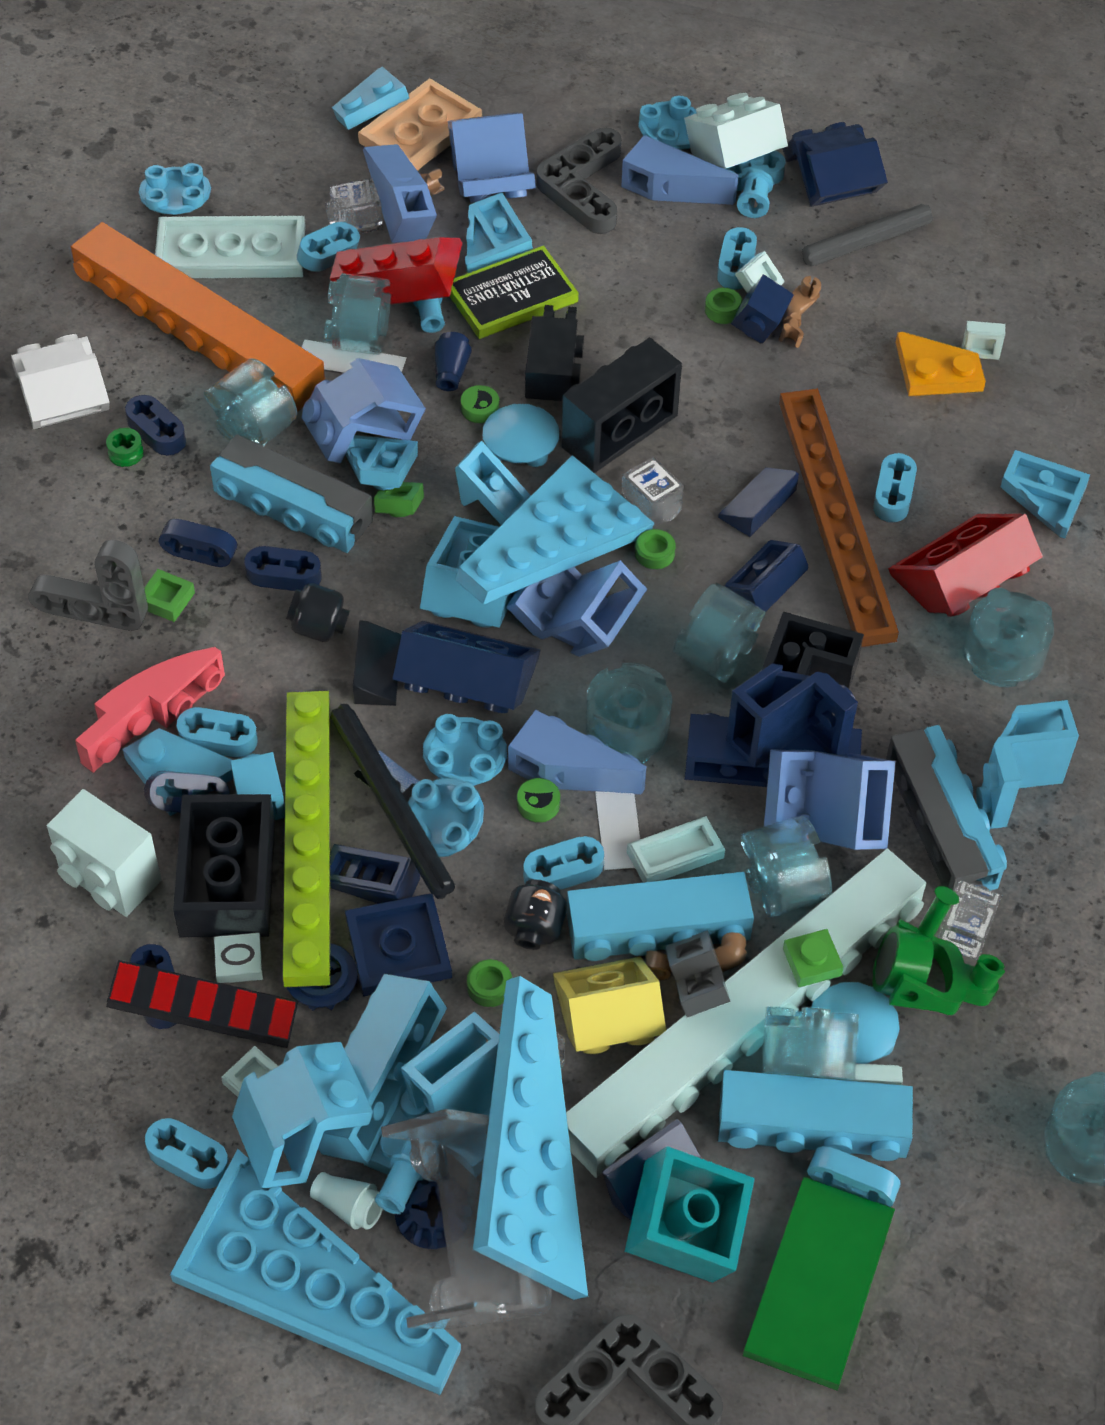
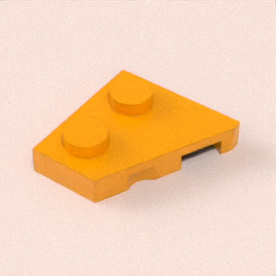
[895,332,986,396]

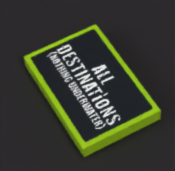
[450,245,579,339]

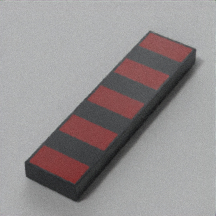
[106,960,298,1048]

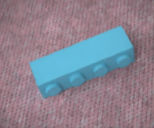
[566,872,754,961]
[318,974,447,1164]
[718,1070,913,1161]

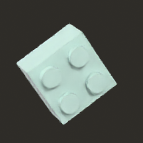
[684,93,788,169]
[46,789,162,917]

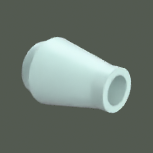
[310,1172,383,1230]

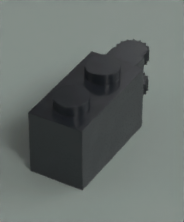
[525,305,584,401]

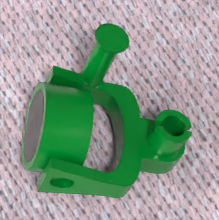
[872,886,1005,1015]

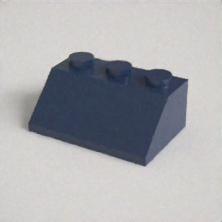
[393,621,541,713]

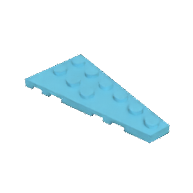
[455,455,654,605]
[473,976,588,1300]
[170,1149,461,1395]

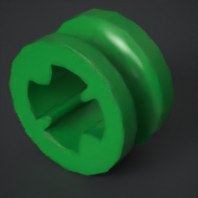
[106,428,144,467]

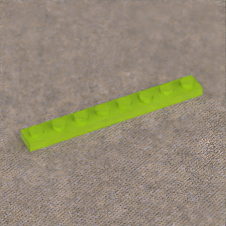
[283,691,330,987]

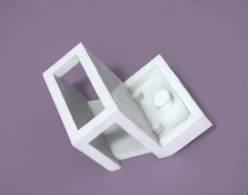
[11,334,110,429]

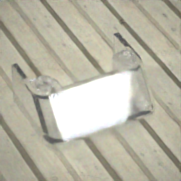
[381,1109,552,1329]

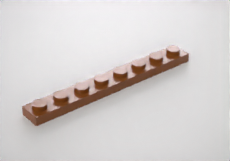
[779,388,899,647]

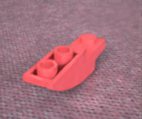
[75,647,225,773]

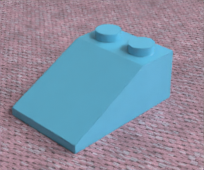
[420,516,513,628]

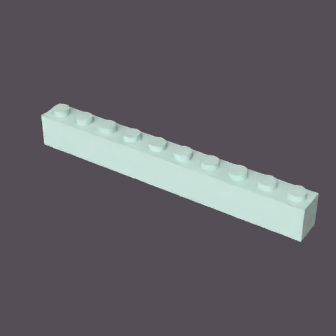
[566,848,927,1178]

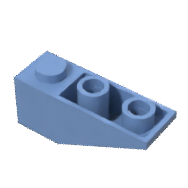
[621,135,738,205]
[363,144,437,243]
[508,710,646,795]

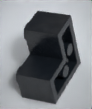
[761,611,864,689]

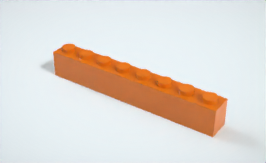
[71,222,325,414]

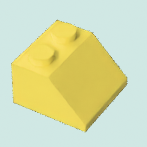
[553,957,666,1054]

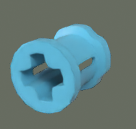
[737,169,774,218]

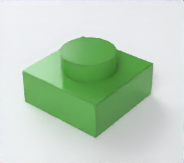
[374,482,424,517]
[144,569,195,622]
[783,929,844,988]

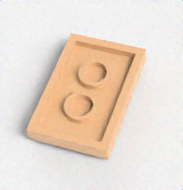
[358,78,482,171]

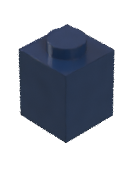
[731,274,794,344]

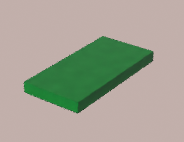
[743,1177,895,1391]

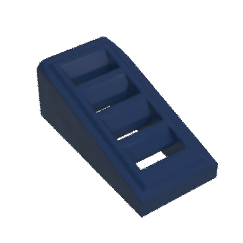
[330,844,420,904]

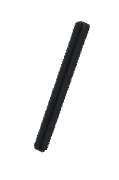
[330,704,455,899]

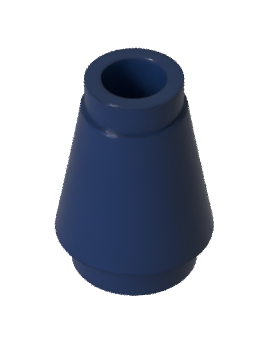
[434,332,472,391]

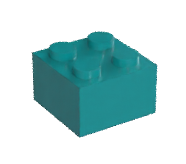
[624,1146,755,1283]

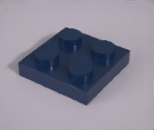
[345,893,452,997]

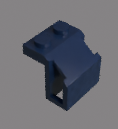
[783,122,888,207]
[726,664,858,768]

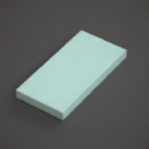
[155,216,305,278]

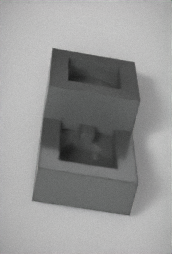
[665,930,731,1018]

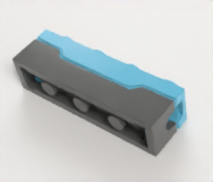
[210,434,373,553]
[886,725,1007,899]

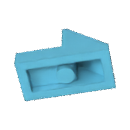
[455,441,531,525]

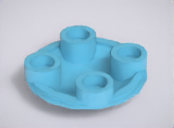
[638,95,696,150]
[139,163,211,215]
[483,404,559,467]
[423,714,507,786]
[408,778,484,857]
[808,982,900,1065]

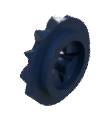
[286,943,358,1011]
[395,1172,472,1249]

